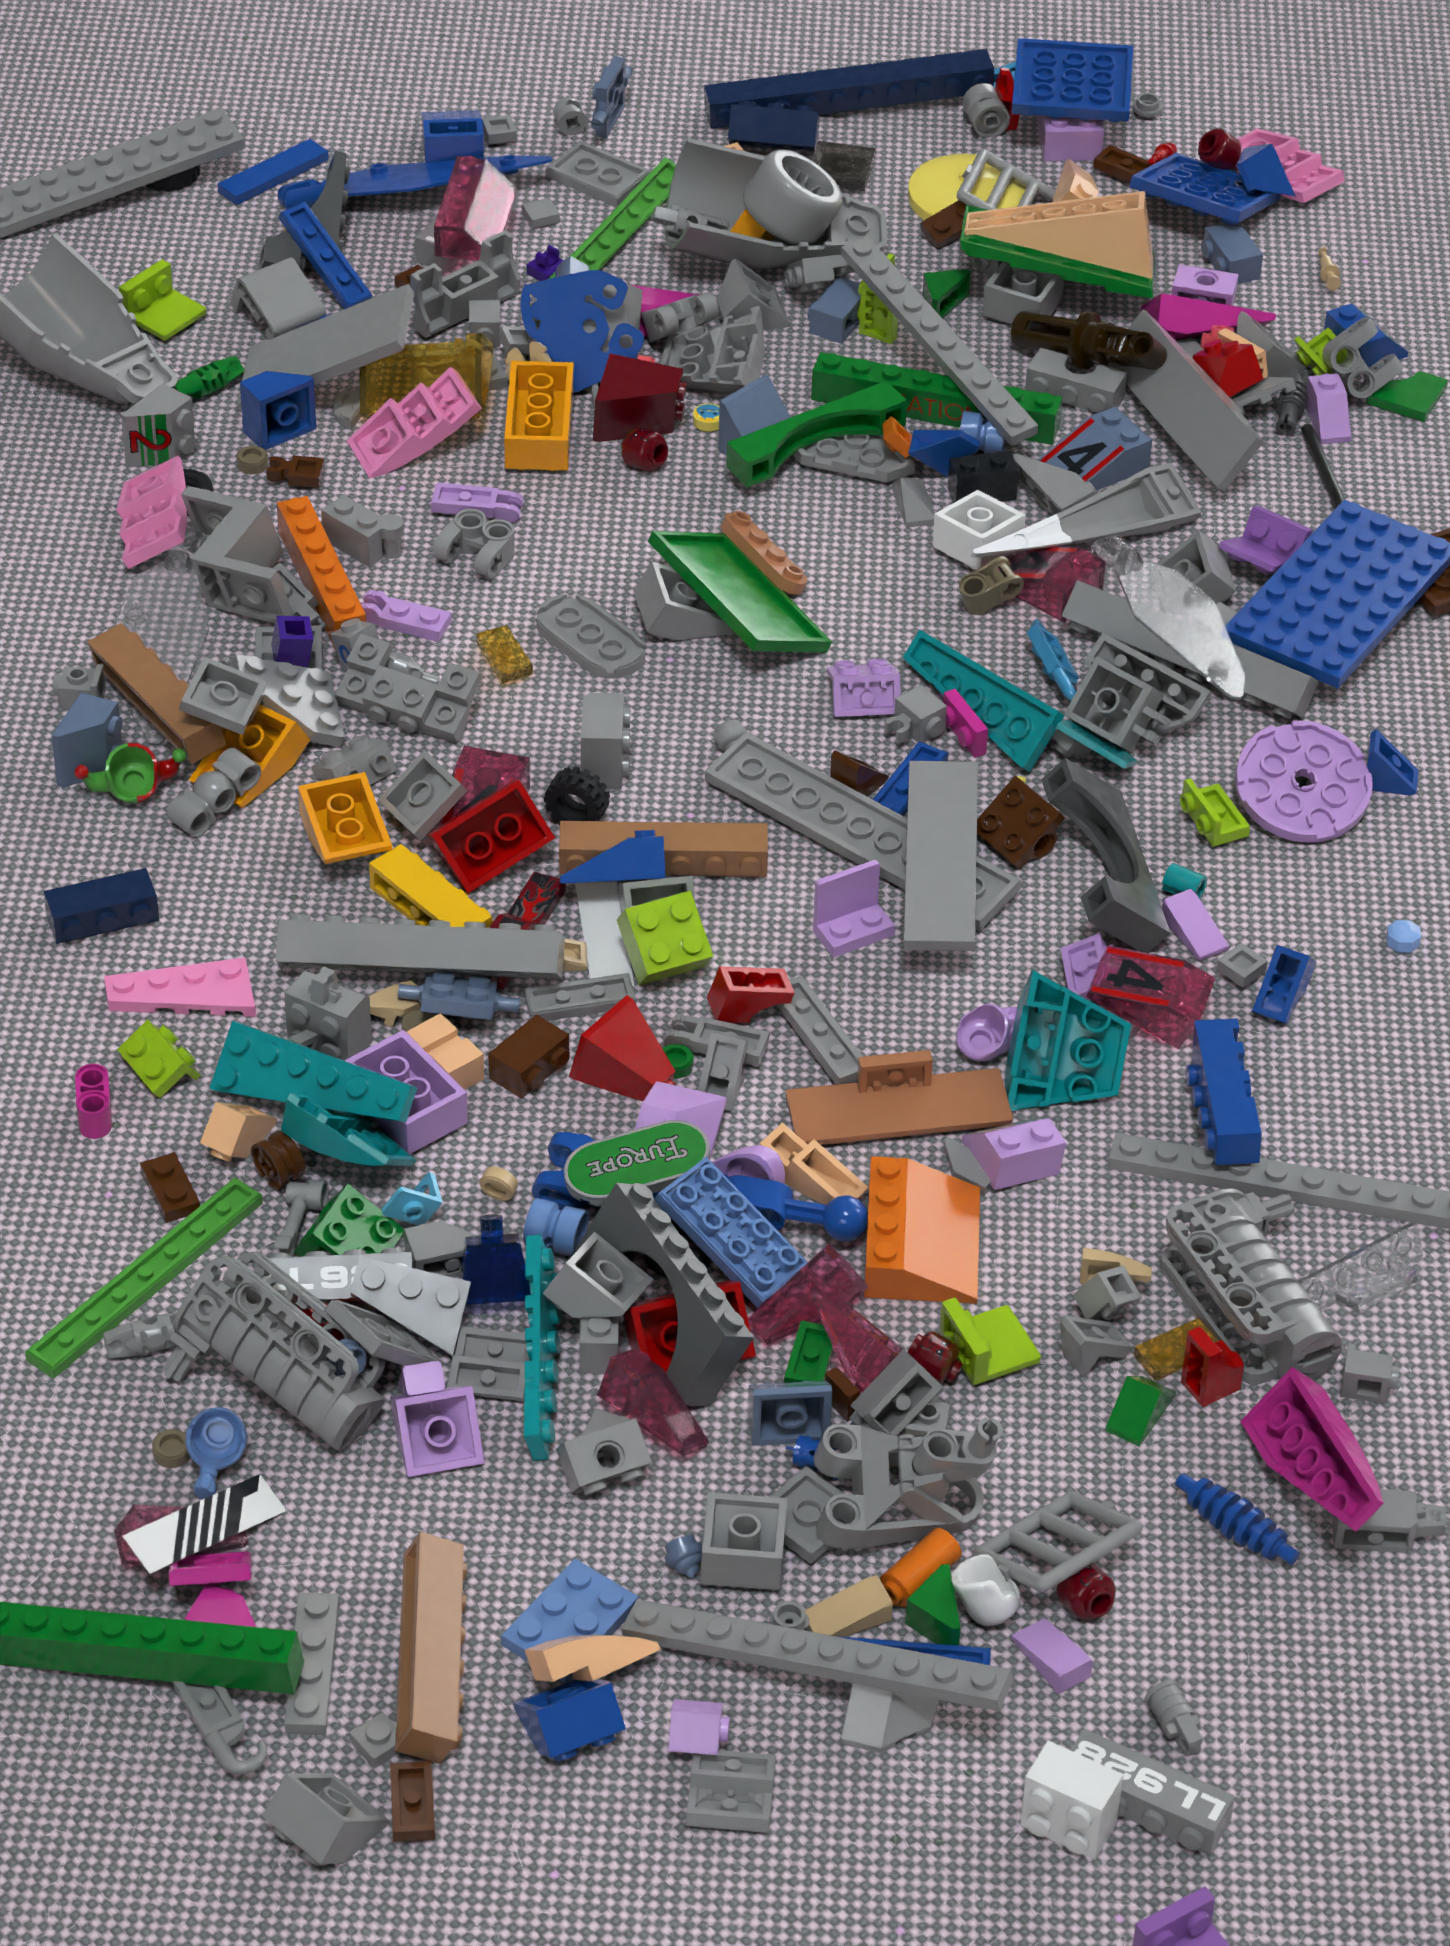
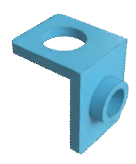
[381,1172,443,1225]

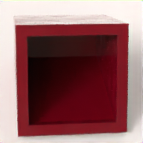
[593,353,687,442]

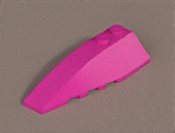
[1240,1367,1384,1532]

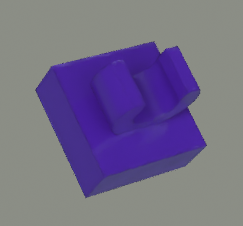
[526,245,563,281]

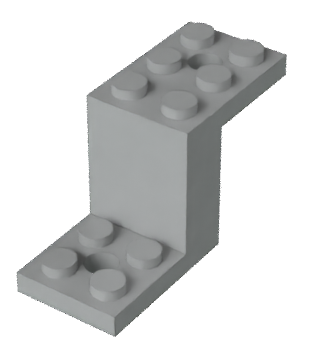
[181,486,294,623]

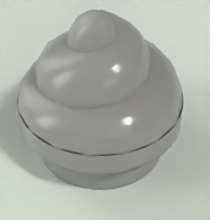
[714,720,747,751]

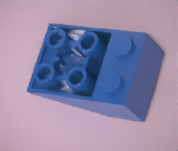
[421,110,484,162]

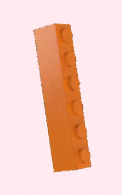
[276,496,366,651]

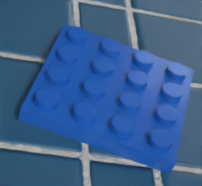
[1012,38,1134,122]
[1129,153,1281,225]

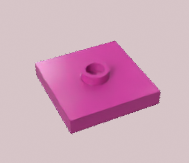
[169,1551,252,1586]

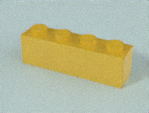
[369,844,493,928]

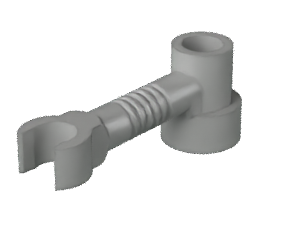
[274,1180,329,1257]

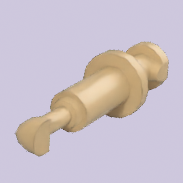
[1318,246,1341,290]

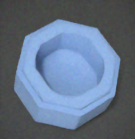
[1386,920,1421,953]

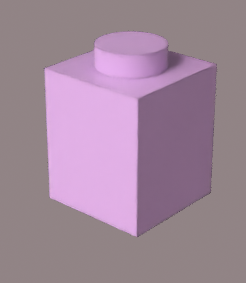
[668,1699,730,1755]

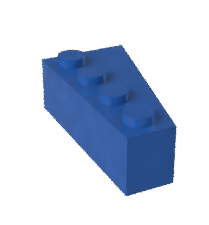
[1185,1018,1262,1165]

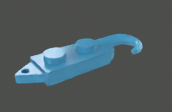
[1026,618,1079,702]

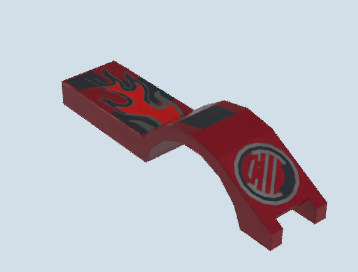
[471,871,566,990]

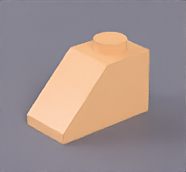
[200,1102,278,1162]

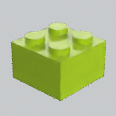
[616,890,713,986]

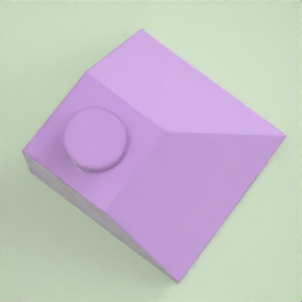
[634,1081,727,1159]
[390,1386,485,1477]

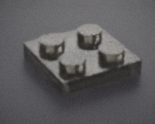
[812,140,876,191]

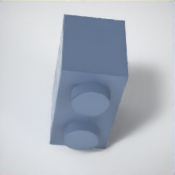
[1201,223,1263,284]
[807,276,861,344]

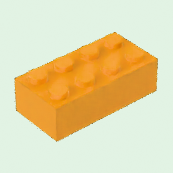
[504,361,574,471]

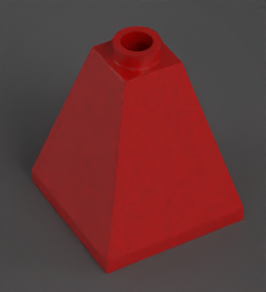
[569,995,676,1101]

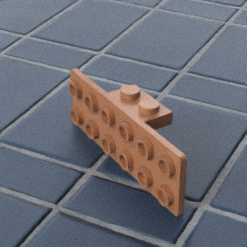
[786,1050,1013,1145]

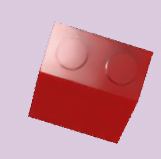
[1192,340,1264,397]

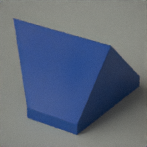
[1236,143,1296,197]
[908,430,980,477]
[1366,729,1419,796]

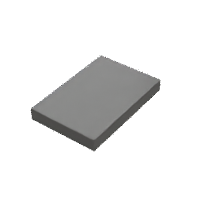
[545,141,651,207]
[324,1299,440,1366]

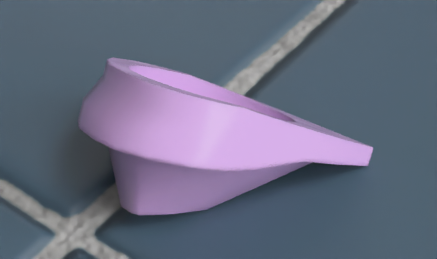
[712,1145,785,1184]

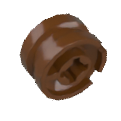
[251,1130,305,1190]

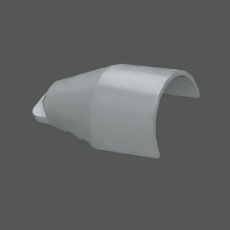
[665,138,887,270]
[0,233,178,405]

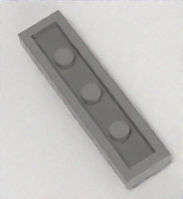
[776,975,863,1084]
[284,1592,339,1735]

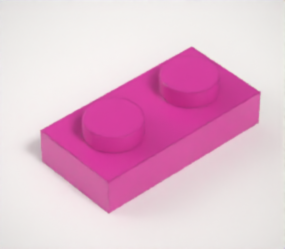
[943,689,988,758]

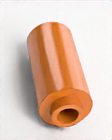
[880,1528,962,1607]

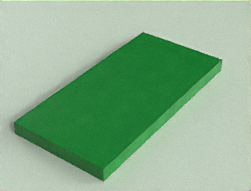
[648,531,832,653]

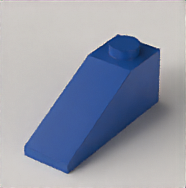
[559,830,666,884]

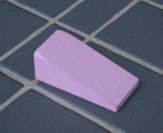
[1162,889,1229,961]
[398,1360,445,1396]
[1011,1618,1093,1694]

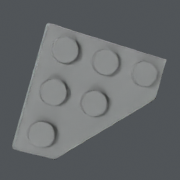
[793,434,915,482]
[232,654,345,747]

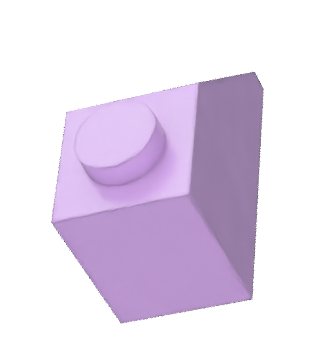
[1305,374,1351,444]

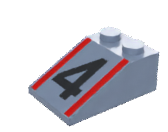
[1038,406,1152,491]

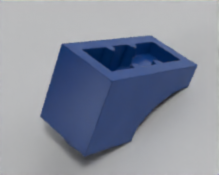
[1252,945,1316,1024]

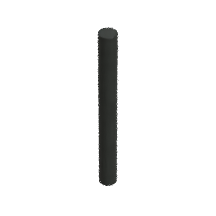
[1301,424,1345,509]

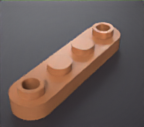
[721,511,807,595]

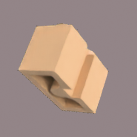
[406,1013,484,1090]

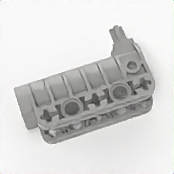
[1160,1188,1342,1385]
[162,1252,385,1450]

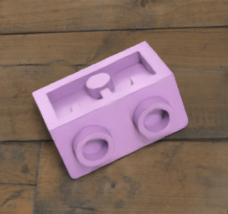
[1060,933,1124,1006]

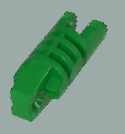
[174,356,245,399]

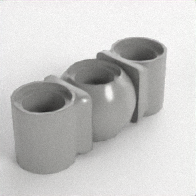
[167,748,261,837]

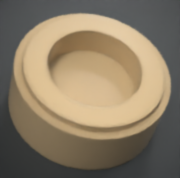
[479,1166,518,1201]

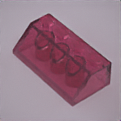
[434,156,516,261]

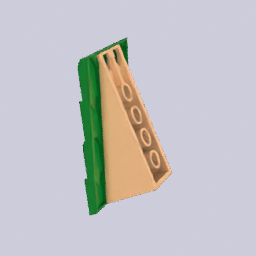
[960,191,1155,298]

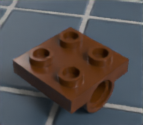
[977,775,1065,870]

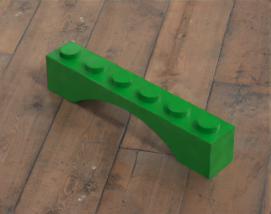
[727,381,907,488]

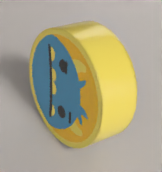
[693,403,719,432]

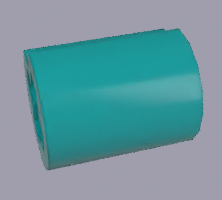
[1162,863,1208,899]

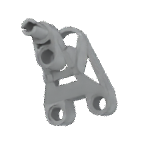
[813,1418,1003,1549]

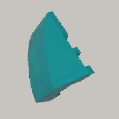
[1005,969,1132,1112]
[281,1093,416,1167]

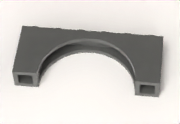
[1041,758,1171,954]
[574,1183,754,1406]

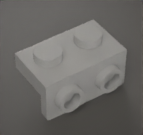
[311,735,396,785]

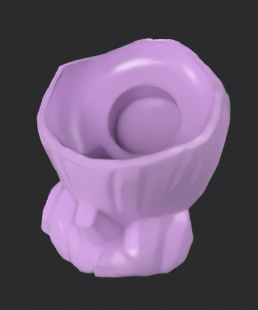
[956,1004,1017,1062]

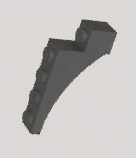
[258,151,350,272]

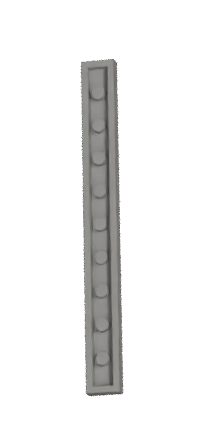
[841,236,1038,446]
[1108,1132,1450,1229]
[621,1599,1014,1711]

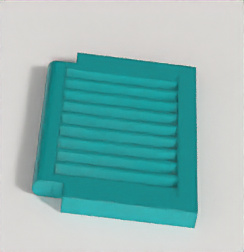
[1056,719,1137,769]

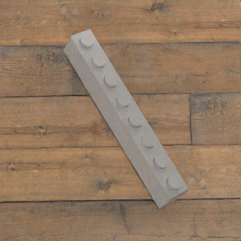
[1062,580,1319,720]
[275,914,565,979]

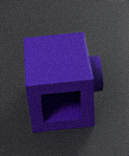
[271,616,314,668]

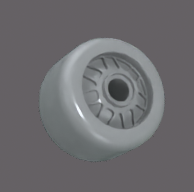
[743,150,843,245]

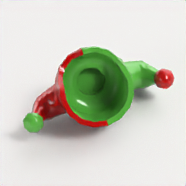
[74,743,186,803]

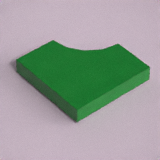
[1367,371,1448,422]

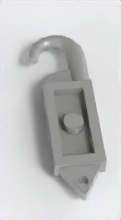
[173,1681,267,1774]

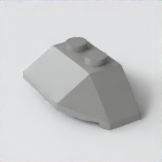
[1085,633,1212,736]

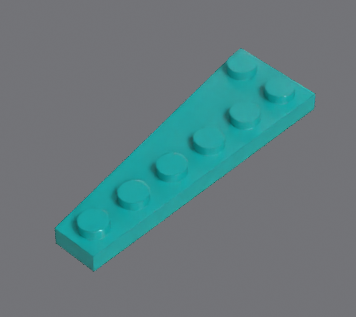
[902,629,1065,772]
[209,1021,418,1122]
[524,1234,562,1461]

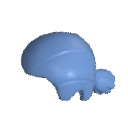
[185,1407,248,1500]

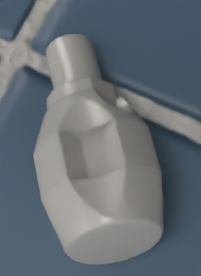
[385,652,440,684]

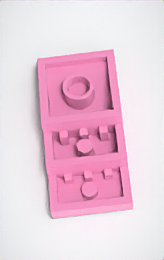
[1232,128,1345,204]
[346,367,482,478]
[116,455,187,569]

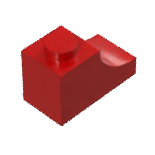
[707,966,795,1023]
[1181,1326,1244,1407]

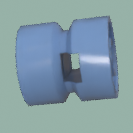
[960,411,1006,454]
[523,1198,589,1257]

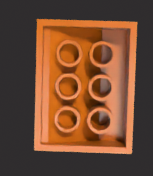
[864,1156,980,1304]

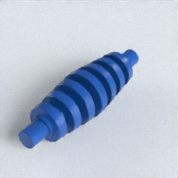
[1175,1473,1300,1565]

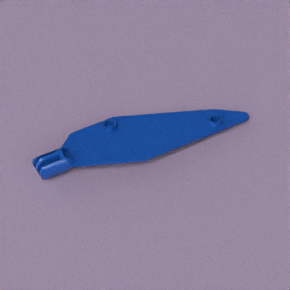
[277,155,553,209]

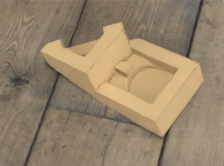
[369,980,421,1027]
[1080,1248,1152,1284]

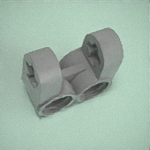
[641,292,719,343]
[1322,317,1403,398]
[433,509,515,579]

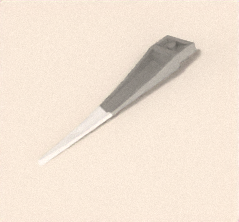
[969,462,1202,558]

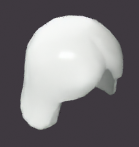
[951,1554,1020,1626]

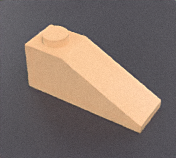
[1052,159,1099,202]

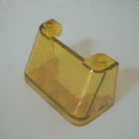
[360,333,494,420]

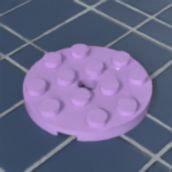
[1235,720,1372,842]

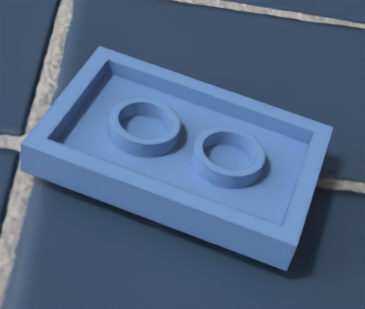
[501,1559,639,1683]

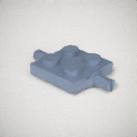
[591,56,633,138]
[397,971,520,1020]

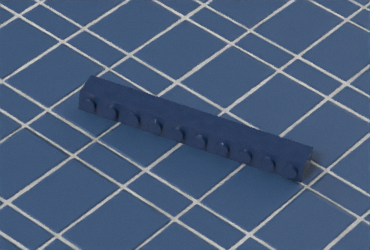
[704,49,994,129]

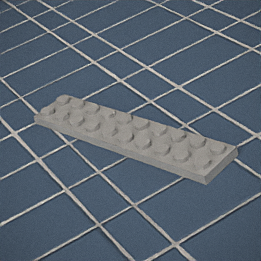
[0,108,246,238]
[704,732,1021,931]

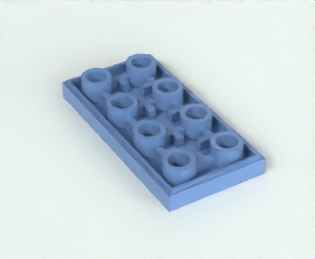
[655,1157,810,1308]

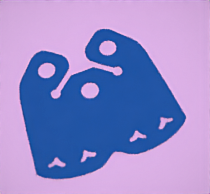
[521,270,644,393]

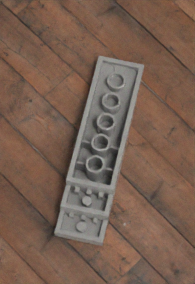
[1110,309,1264,491]
[904,761,978,951]

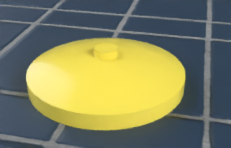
[908,154,1026,220]

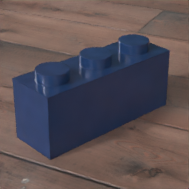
[728,101,820,152]
[43,868,159,944]

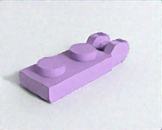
[431,482,524,523]
[361,590,452,642]

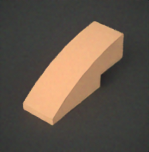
[759,1122,869,1205]
[525,1634,661,1682]

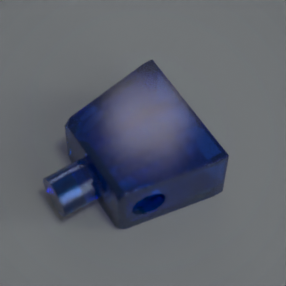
[460,1214,531,1305]

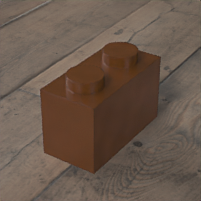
[488,1014,570,1099]

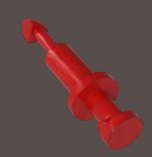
[1148,142,1177,166]

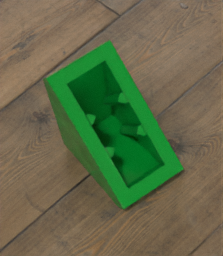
[922,269,971,319]
[1105,1376,1176,1447]
[905,1564,961,1645]

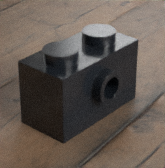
[947,450,1019,503]

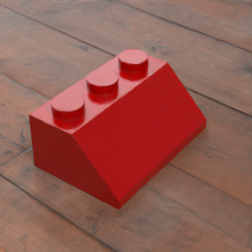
[426,779,555,894]
[623,1280,756,1383]

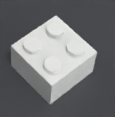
[933,490,1026,570]
[1020,1741,1123,1860]

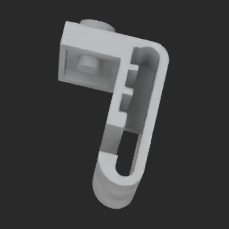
[230,257,326,339]

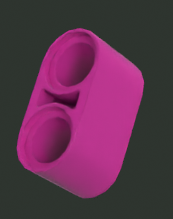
[75,1063,112,1139]

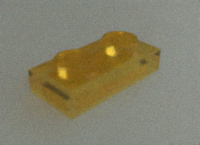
[476,625,533,684]
[1134,1318,1218,1382]

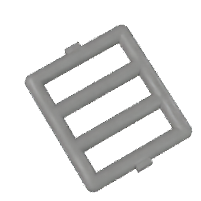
[956,149,1056,210]
[972,1491,1143,1592]

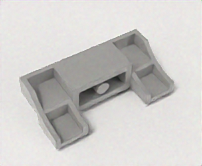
[410,230,521,338]
[335,634,482,744]

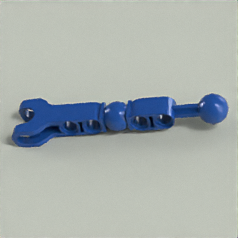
[532,1132,868,1242]

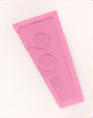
[104,957,256,1017]

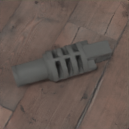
[1276,369,1308,435]

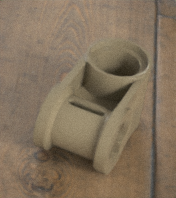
[959,556,1024,615]

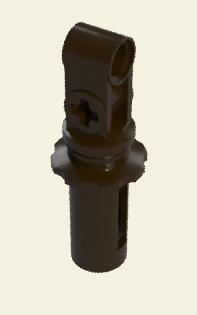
[1011,311,1167,370]

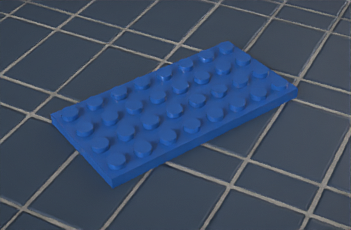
[1221,499,1450,689]

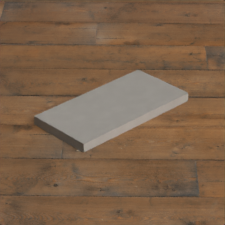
[236,284,414,411]

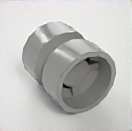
[963,83,1010,138]

